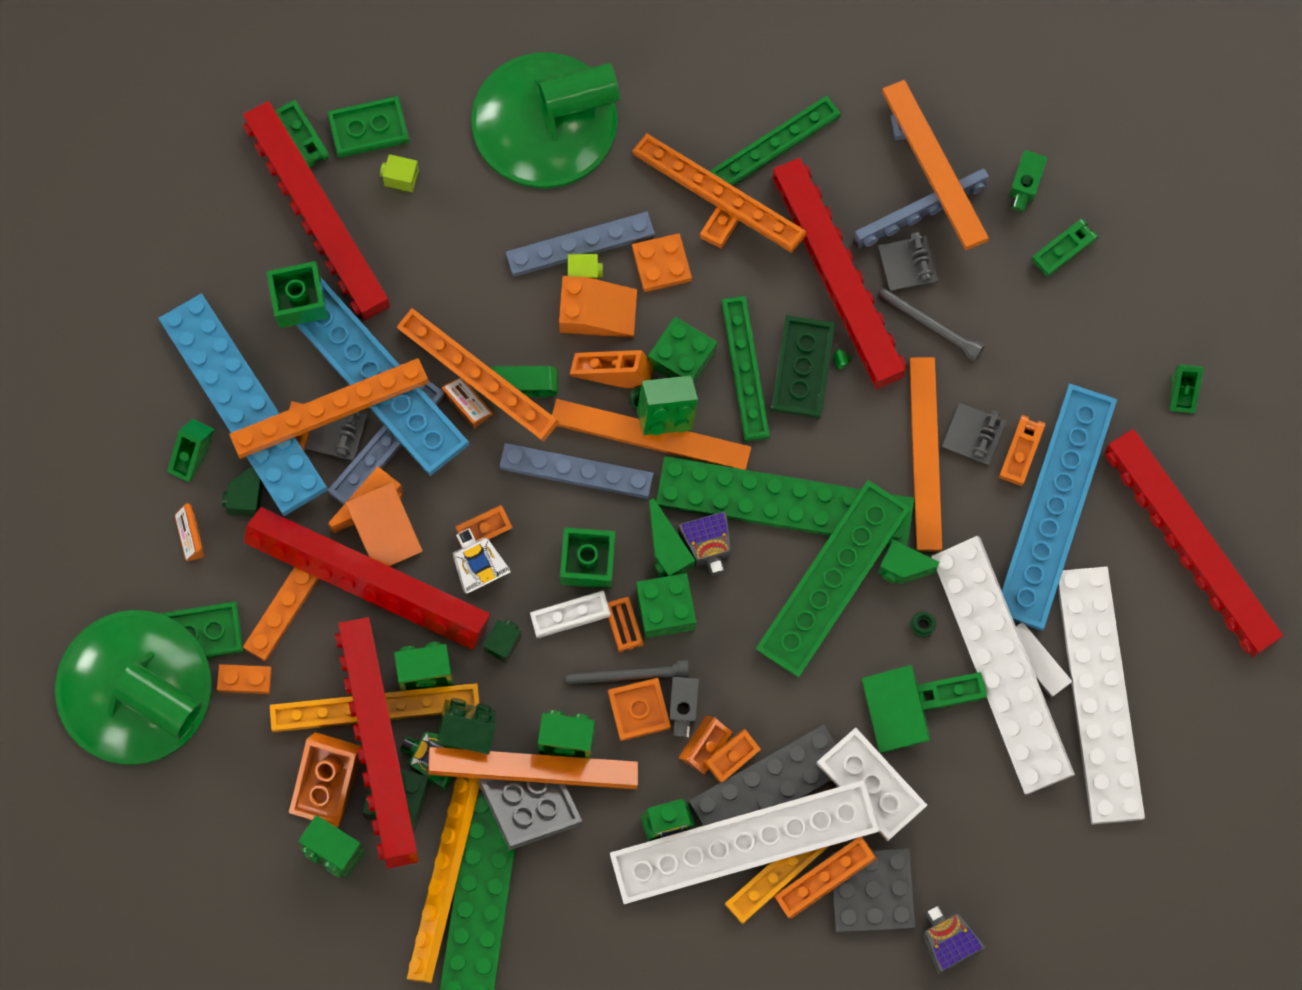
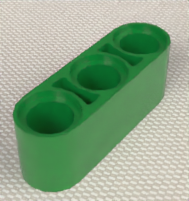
[489,366,558,397]

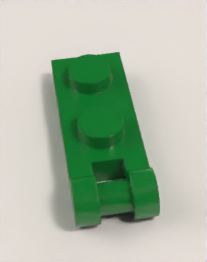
[275,100,329,168]
[1031,218,1099,278]
[918,672,987,712]

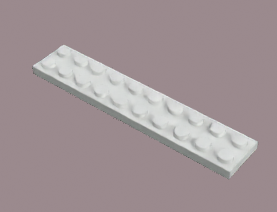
[931,536,1075,795]
[1058,566,1145,825]
[610,780,879,904]

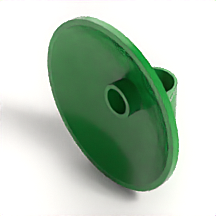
[471,52,620,189]
[55,610,212,765]

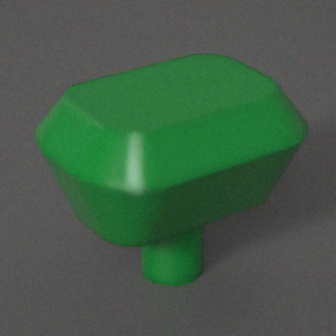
[833,349,852,370]

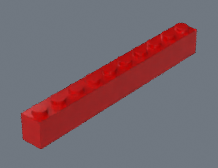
[242,101,390,321]
[772,158,907,389]
[1105,429,1284,658]
[243,507,490,650]
[335,617,418,869]

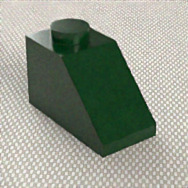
[222,466,263,517]

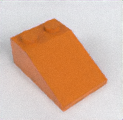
[559,276,637,338]
[289,732,362,828]

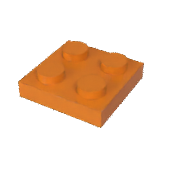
[632,233,692,292]
[608,678,671,742]

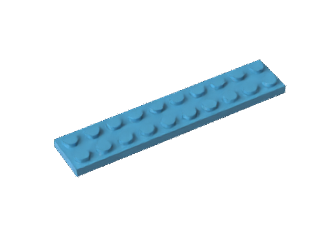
[296,278,469,476]
[159,293,328,516]
[1001,383,1117,631]

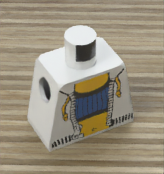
[452,528,511,594]

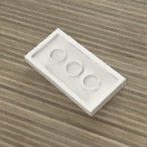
[816,728,927,841]

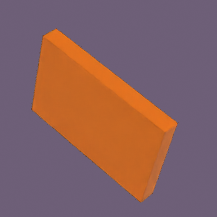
[345,481,422,566]

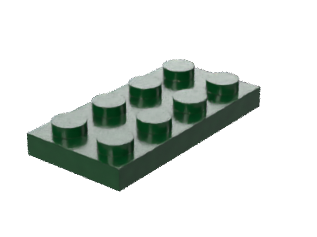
[771,315,835,419]

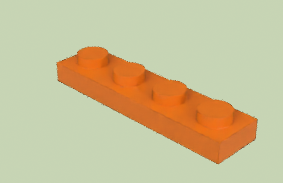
[243,567,320,662]
[775,837,877,919]

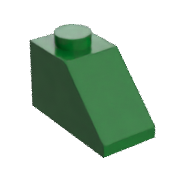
[167,419,215,482]
[878,540,939,584]

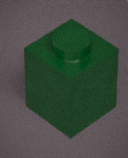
[483,619,521,663]

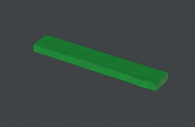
[709,95,841,186]
[721,296,770,442]

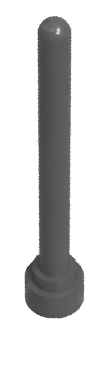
[879,289,985,362]
[565,660,689,685]

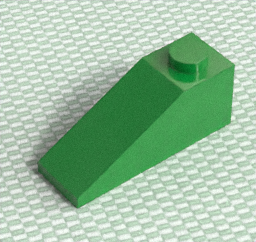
[649,498,695,578]

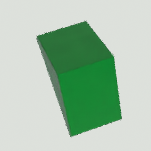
[1170,364,1204,413]

